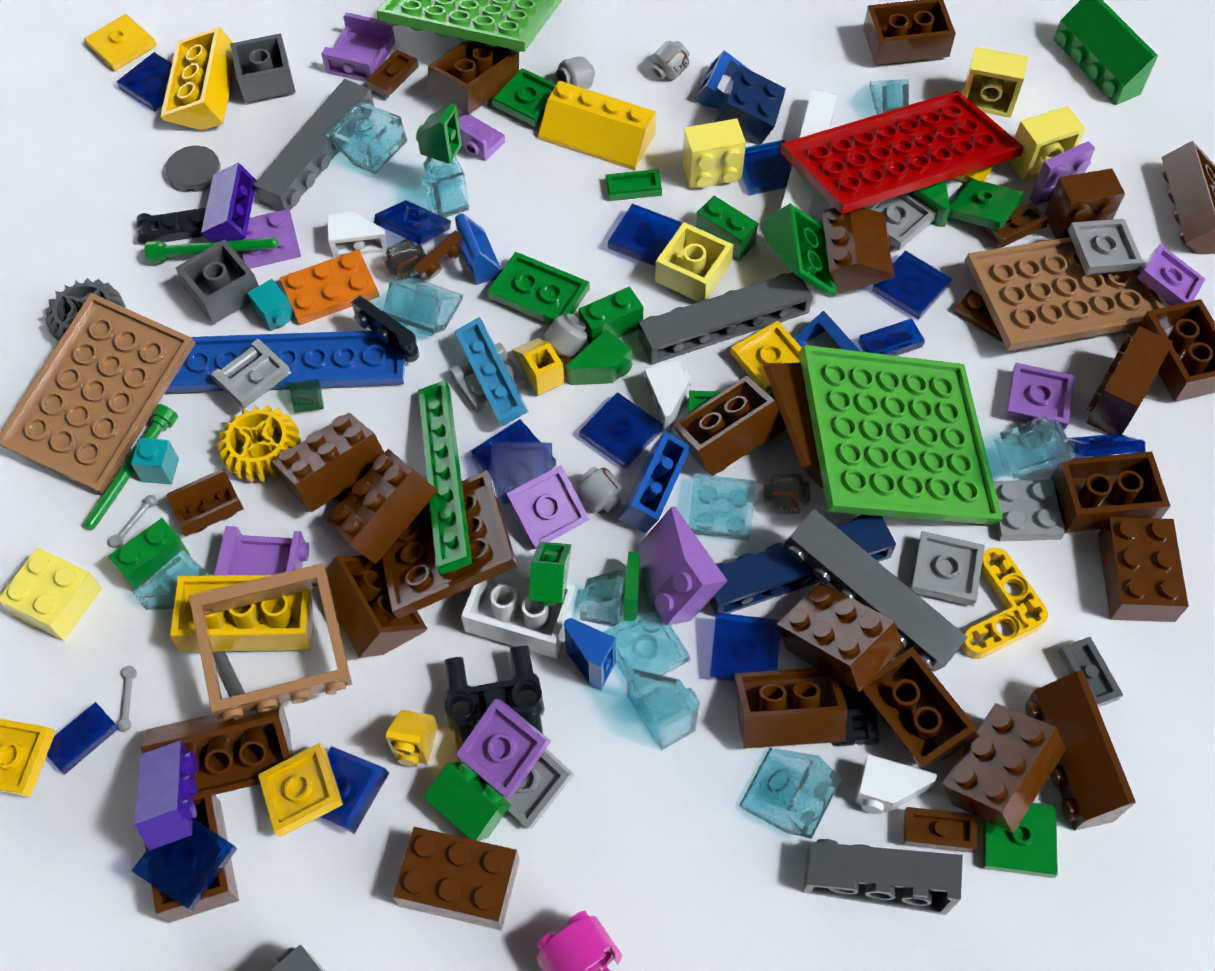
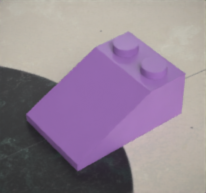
[637,506,727,626]

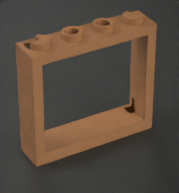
[189,563,353,721]

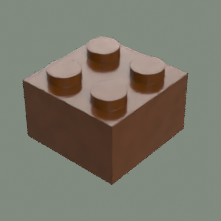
[1044,168,1125,239]

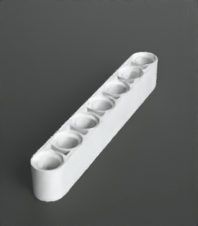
[781,89,838,215]

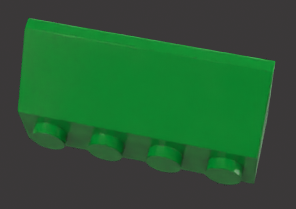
[1053,0,1158,105]

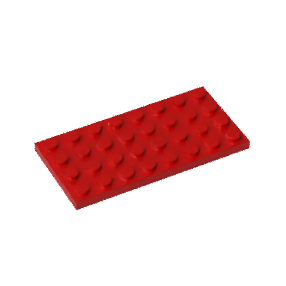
[780,91,1024,214]

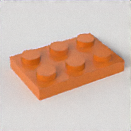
[279,249,380,326]

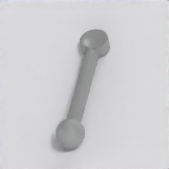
[109,495,157,548]
[117,666,137,732]

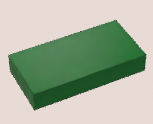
[605,169,662,201]
[623,552,641,621]

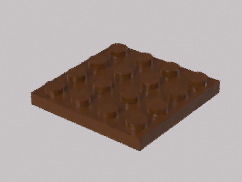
[382,470,518,619]

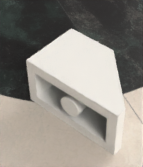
[327,211,389,258]
[644,359,691,432]
[854,754,937,814]

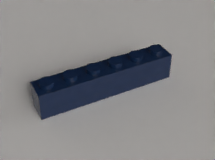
[709,514,896,617]

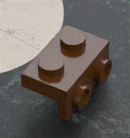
[166,469,244,536]

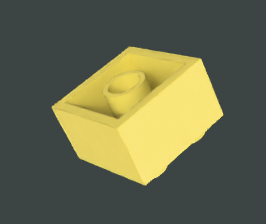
[962,47,1028,118]
[1008,106,1085,182]
[682,118,746,189]
[655,222,734,302]
[0,547,102,641]

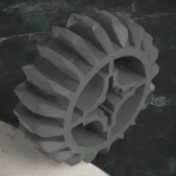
[45,278,126,341]

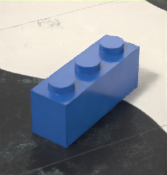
[619,431,692,534]

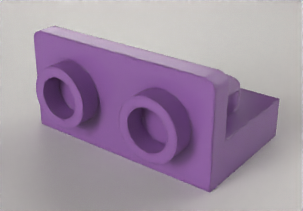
[458,112,506,161]

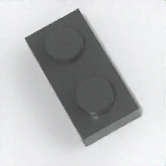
[1058,636,1123,707]

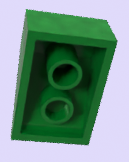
[764,203,836,297]

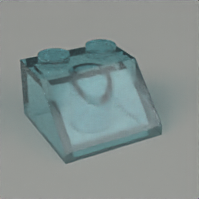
[326,101,407,174]
[421,155,469,220]
[383,277,464,336]
[994,416,1076,479]
[627,669,700,751]
[739,748,841,839]

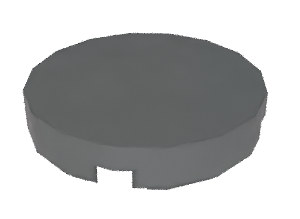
[165,145,221,192]

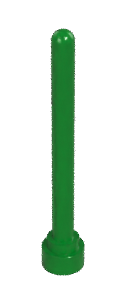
[144,237,279,264]
[84,404,178,530]

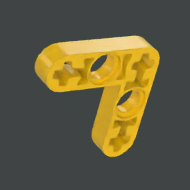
[961,547,1048,659]

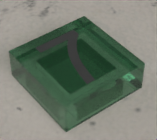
[289,378,325,413]

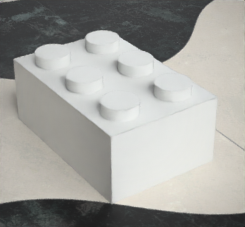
[461,568,577,659]

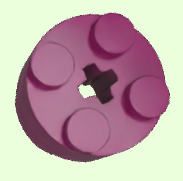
[536,911,622,971]

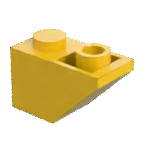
[512,338,564,395]
[385,710,438,767]

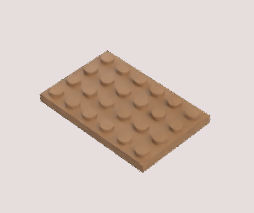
[965,237,1164,351]
[0,293,196,494]

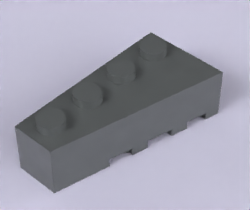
[803,839,963,915]

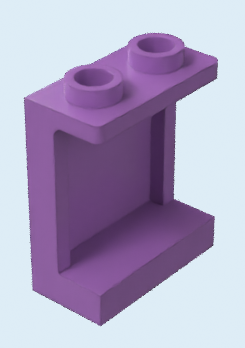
[321,12,395,82]
[214,526,310,575]

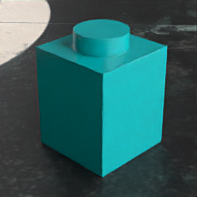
[247,279,295,331]
[131,438,179,485]

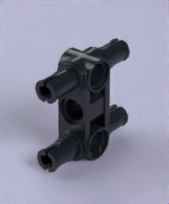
[444,645,545,761]

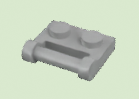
[210,339,291,409]
[449,342,526,413]

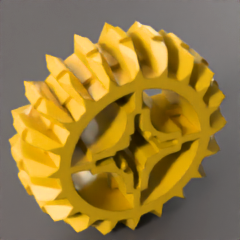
[217,404,301,483]

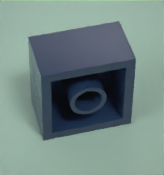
[714,65,786,145]

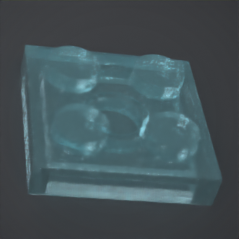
[688,474,756,541]
[604,606,690,691]

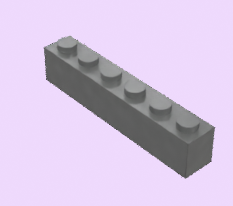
[254,79,375,211]
[639,272,812,365]
[784,509,968,672]

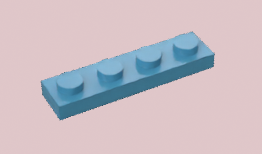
[455,317,529,426]

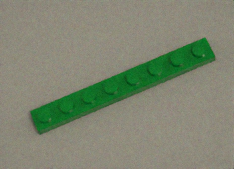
[418,380,472,575]

